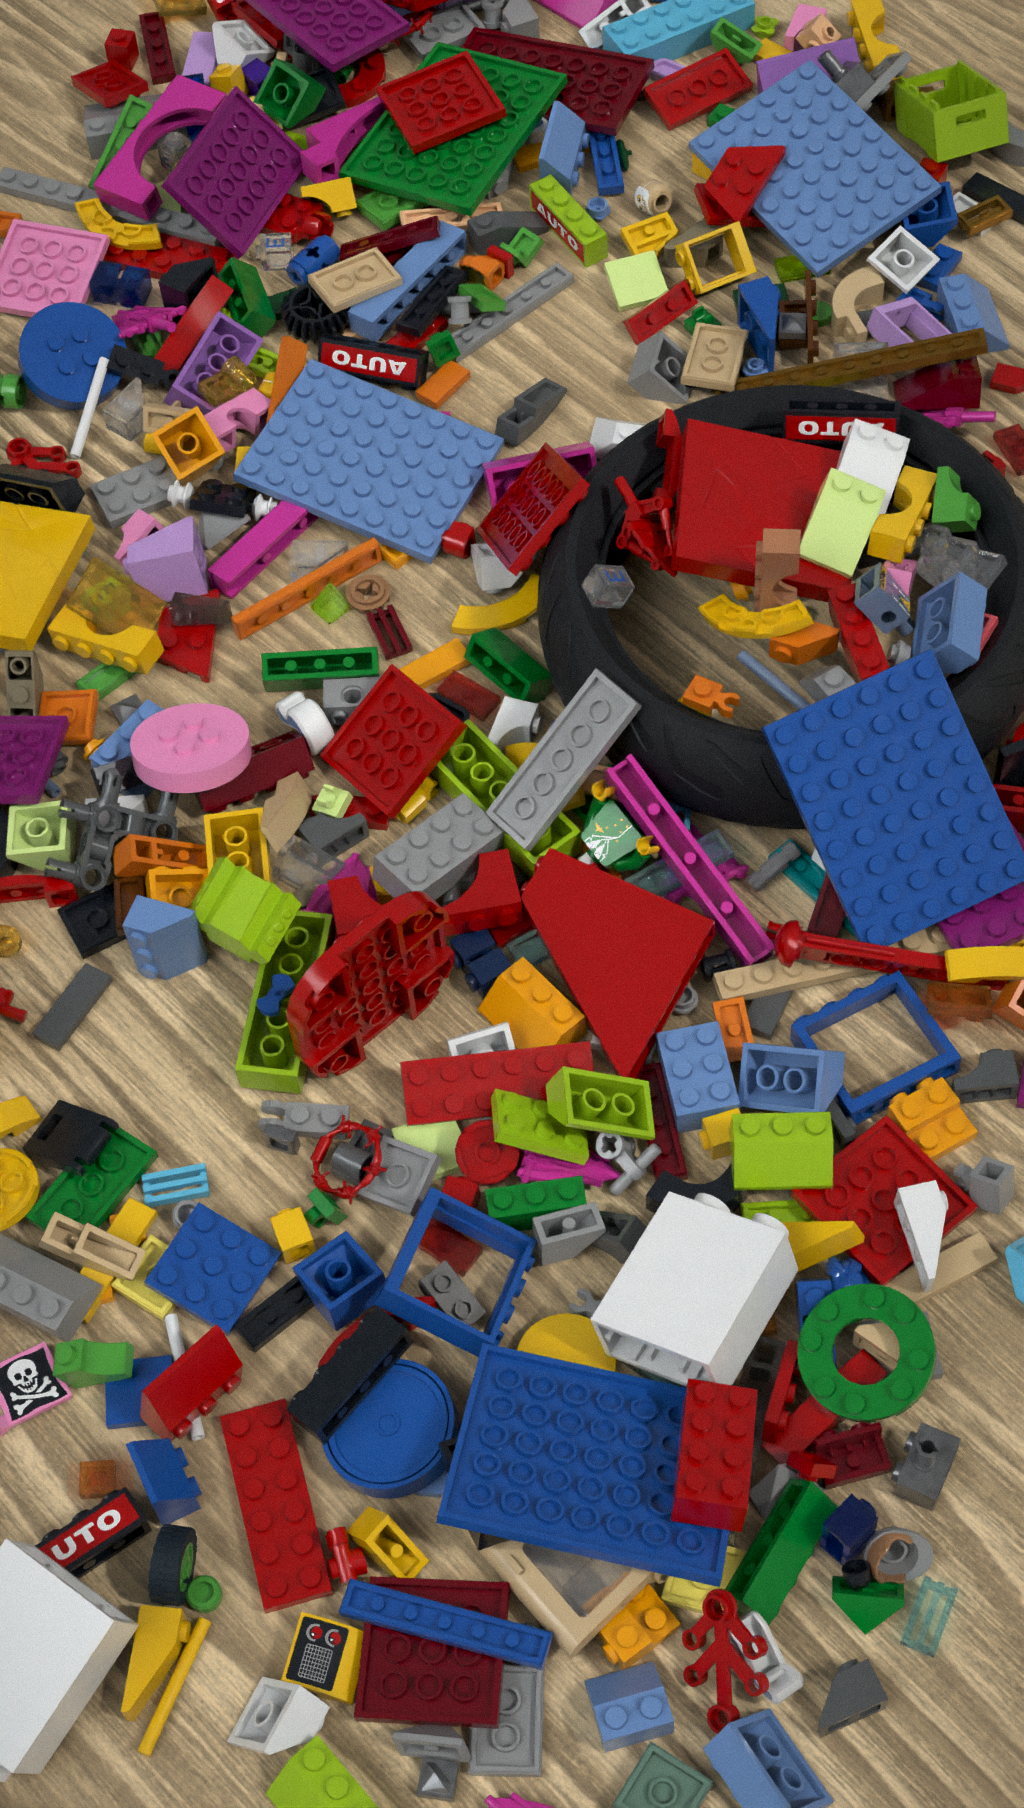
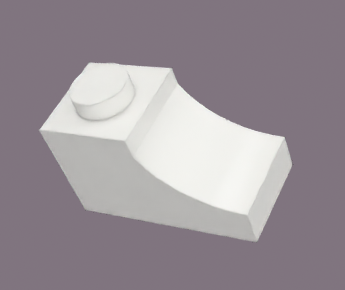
[488,696,543,754]

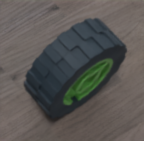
[148,1524,197,1606]

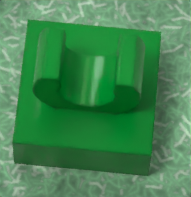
[684,305,721,336]
[425,330,461,368]
[304,1187,348,1229]

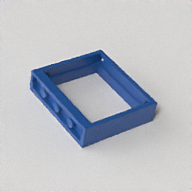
[790,971,961,1125]
[374,1187,537,1357]

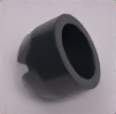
[842,1559,872,1591]

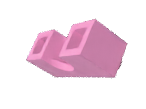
[204,388,270,452]

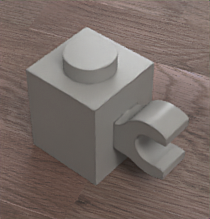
[953,1156,1015,1215]

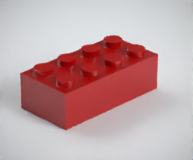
[670,1378,758,1532]

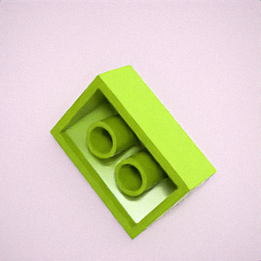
[546,1066,655,1140]
[729,1112,833,1191]
[265,1734,378,1808]

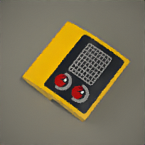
[281,1612,364,1705]

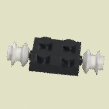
[167,479,279,521]

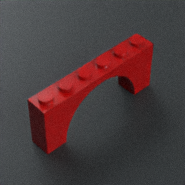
[327,849,523,937]

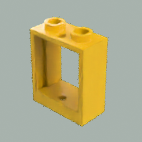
[675,221,757,296]

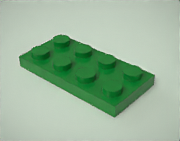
[25,1127,158,1232]

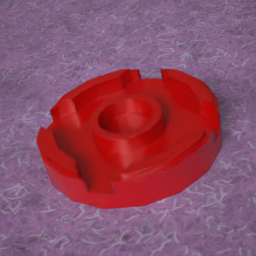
[455,1119,520,1184]

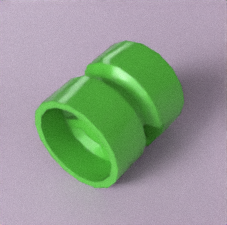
[0,373,26,409]

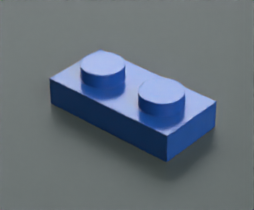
[916,243,962,293]

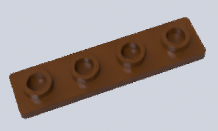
[779,270,819,364]

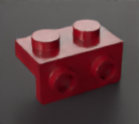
[813,1422,893,1490]

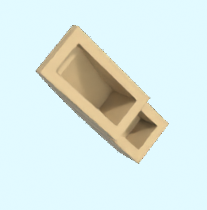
[260,771,313,852]
[37,1212,146,1281]

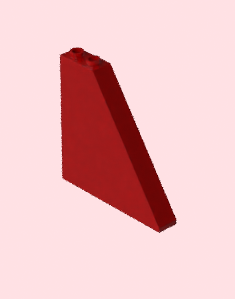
[520,848,716,1079]

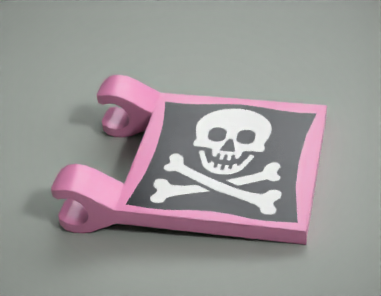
[0,1341,73,1437]

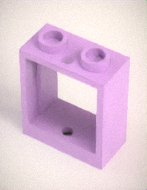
[866,297,952,348]

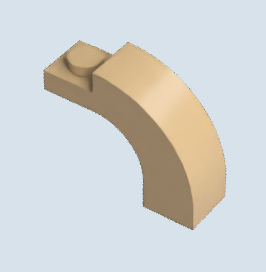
[831,265,885,352]

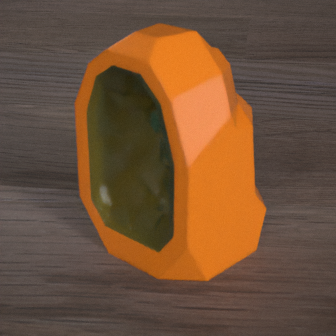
[459,255,505,291]

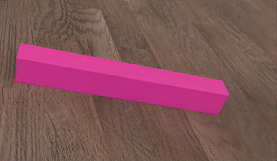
[207,500,319,600]
[603,754,774,967]

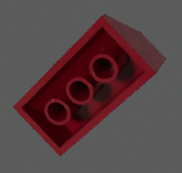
[194,730,315,814]

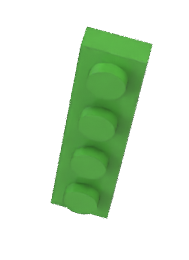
[88,94,153,190]

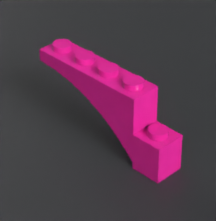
[300,97,386,184]

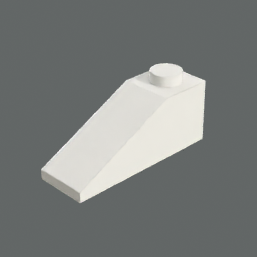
[578,0,652,48]
[894,1180,948,1292]

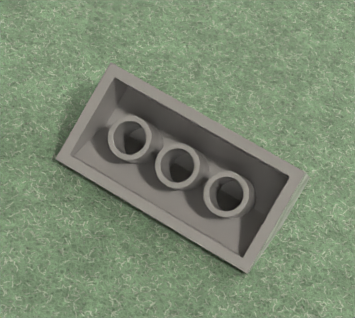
[0,1234,103,1342]

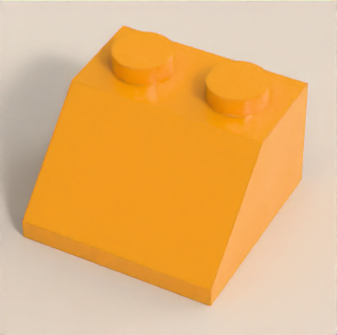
[151,406,226,486]

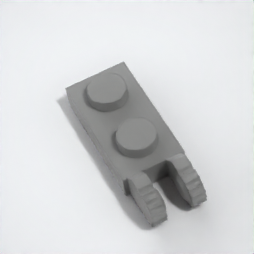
[258,1100,350,1140]

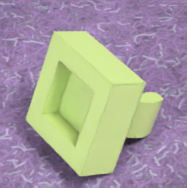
[312,784,353,818]

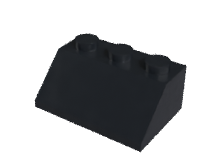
[0,464,85,513]

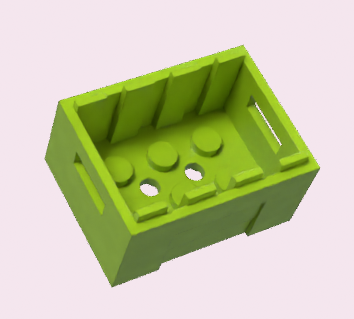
[893,60,1009,163]

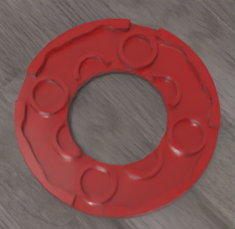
[290,48,386,109]

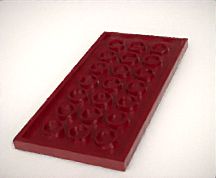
[462,27,655,136]

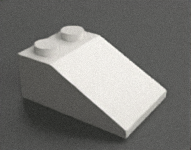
[836,418,910,522]

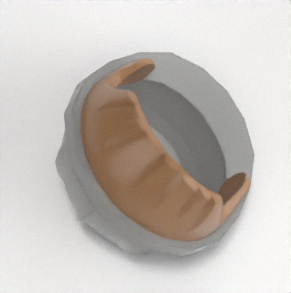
[863,1526,934,1584]

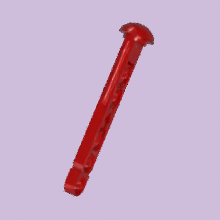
[774,920,1010,991]

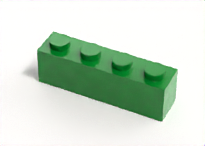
[261,647,380,692]
[725,1478,838,1625]

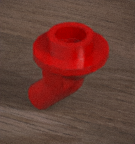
[0,987,28,1023]

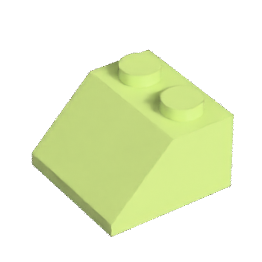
[6,801,77,871]

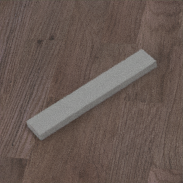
[451,262,574,363]

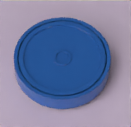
[18,302,126,410]
[322,1359,460,1499]

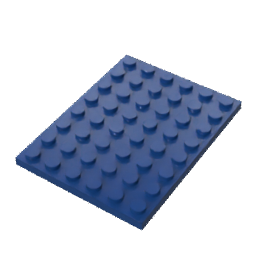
[761,649,1024,946]
[436,1343,730,1587]

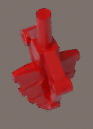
[614,476,678,577]

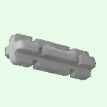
[747,842,800,891]

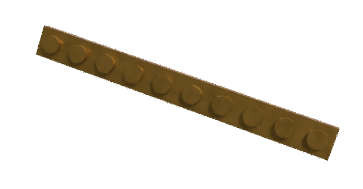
[714,327,988,395]

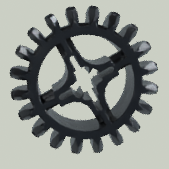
[281,281,351,344]

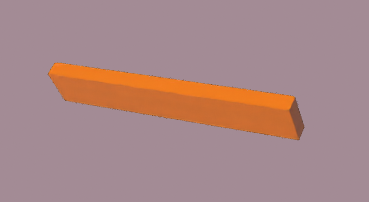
[231,537,382,640]

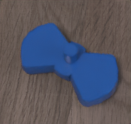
[256,974,296,1017]

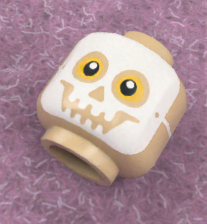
[634,179,672,216]

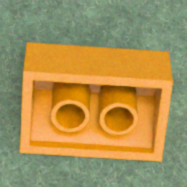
[478,957,587,1049]

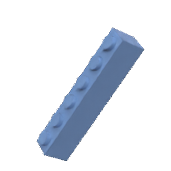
[348,220,468,342]

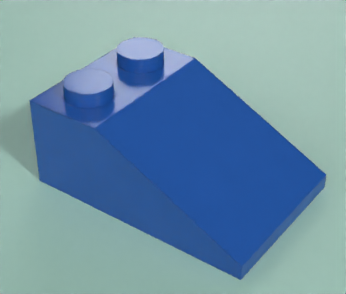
[737,276,781,372]

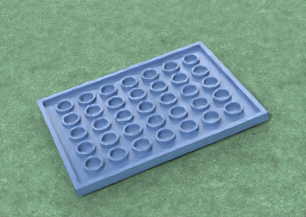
[689,60,942,278]
[233,359,504,564]

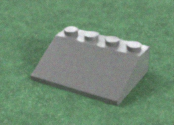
[84,93,189,160]

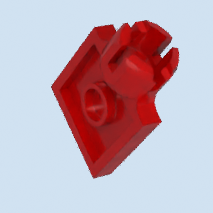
[259,194,334,244]

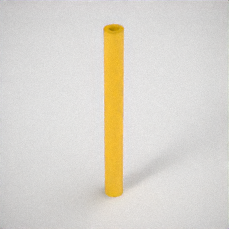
[137,1617,211,1757]

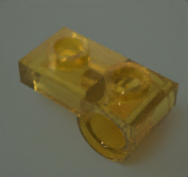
[197,356,257,408]

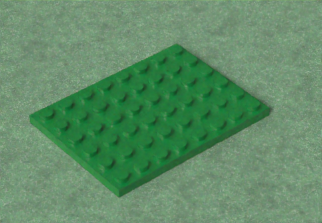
[338,42,568,216]

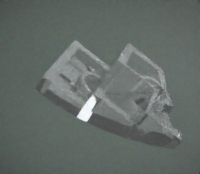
[916,523,1008,590]

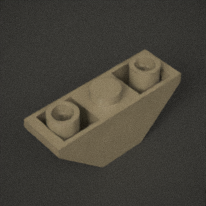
[664,218,723,268]
[5,650,44,716]

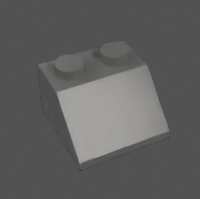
[627,331,691,405]

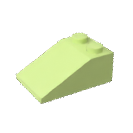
[800,467,886,579]

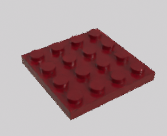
[354,1576,511,1729]

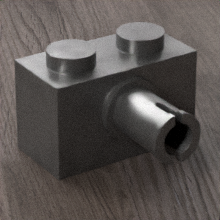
[817,49,875,102]
[891,1422,961,1511]

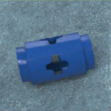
[286,235,340,285]

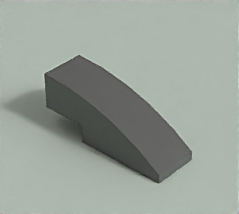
[495,378,567,447]

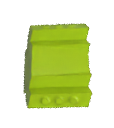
[189,856,302,964]

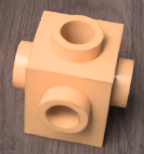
[796,13,841,49]

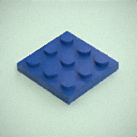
[144,1202,282,1337]

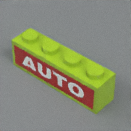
[529,174,608,268]

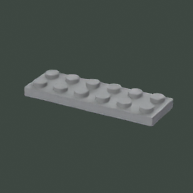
[485,669,642,851]

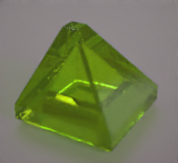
[311,582,351,625]

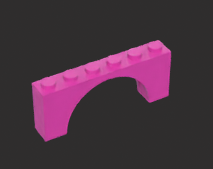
[93,74,227,221]

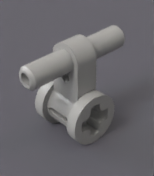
[465,0,509,29]
[440,296,483,324]
[596,1132,661,1196]

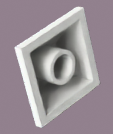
[212,20,276,68]
[866,226,940,294]
[590,417,647,460]
[470,543,536,593]
[227,1677,330,1755]

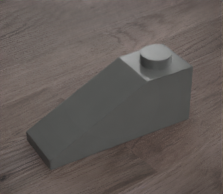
[467,211,549,255]

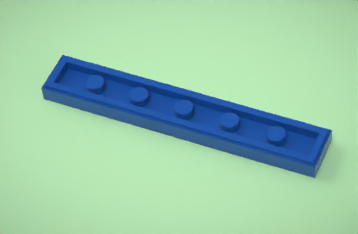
[339,1578,553,1671]

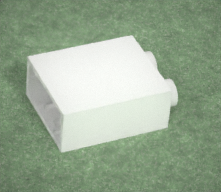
[590,1191,798,1386]
[0,1538,139,1782]

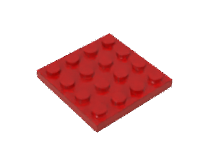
[376,51,507,154]
[319,664,467,819]
[790,1115,978,1286]

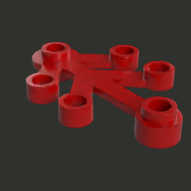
[6,438,82,479]
[682,1588,769,1734]

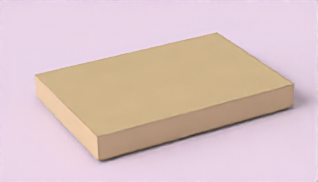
[307,247,403,314]
[680,322,749,392]

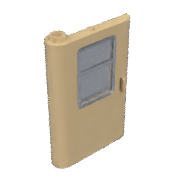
[438,1495,670,1659]

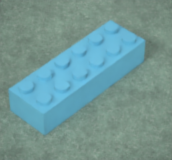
[602,0,755,61]

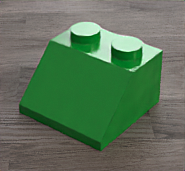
[253,58,327,129]

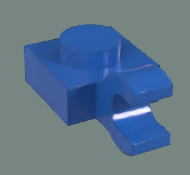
[896,287,944,322]

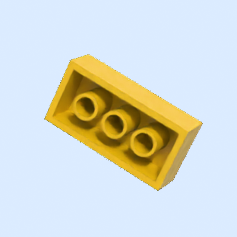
[204,807,273,883]

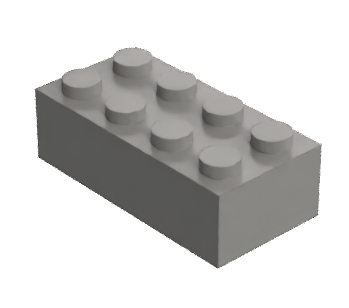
[372,793,505,900]

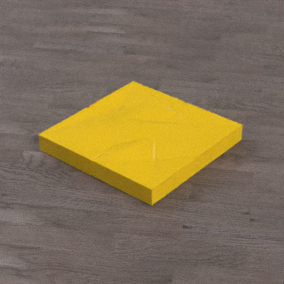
[0,501,96,650]

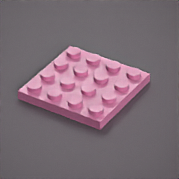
[0,219,110,317]

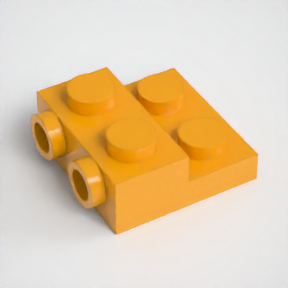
[145,866,208,909]
[887,1077,978,1162]
[581,1575,681,1670]

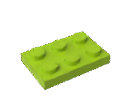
[491,1089,589,1165]

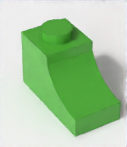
[931,466,981,533]
[53,1338,134,1389]

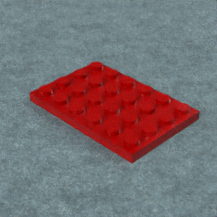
[476,442,590,576]

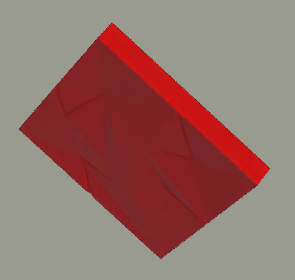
[670,418,852,602]

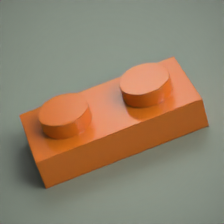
[712,996,754,1064]

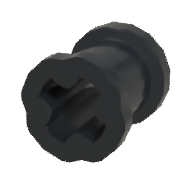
[700,948,736,983]

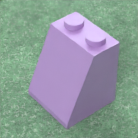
[123,516,208,607]

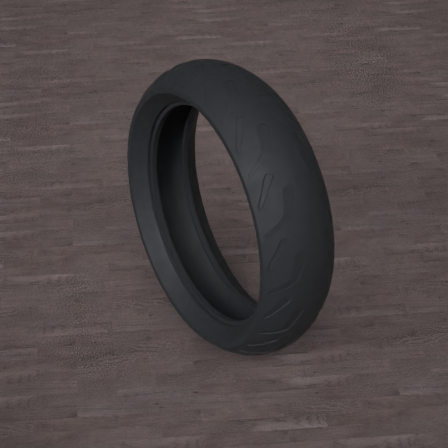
[537,385,1024,829]

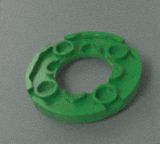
[797,1284,937,1423]

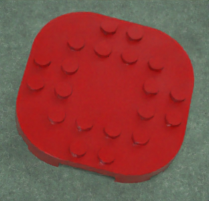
[286,891,455,1078]

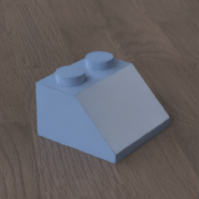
[584,1661,674,1753]

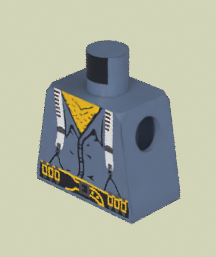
[854,562,915,637]

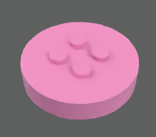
[130,703,252,793]

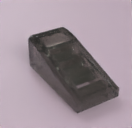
[169,592,233,626]

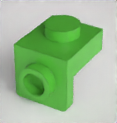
[499,226,545,268]

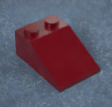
[893,356,982,410]

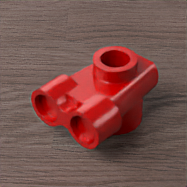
[325,1526,368,1586]

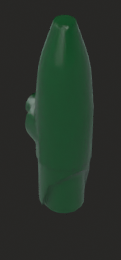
[616,139,632,171]

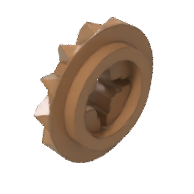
[346,574,391,614]

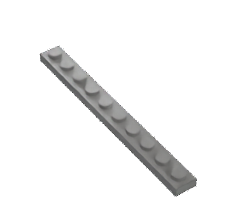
[0,167,220,247]

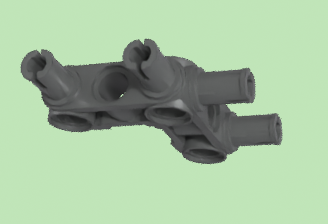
[44,772,179,891]

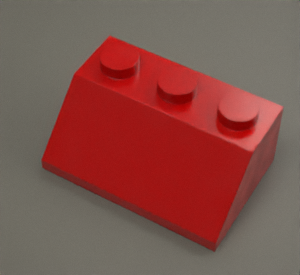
[140,1324,243,1442]

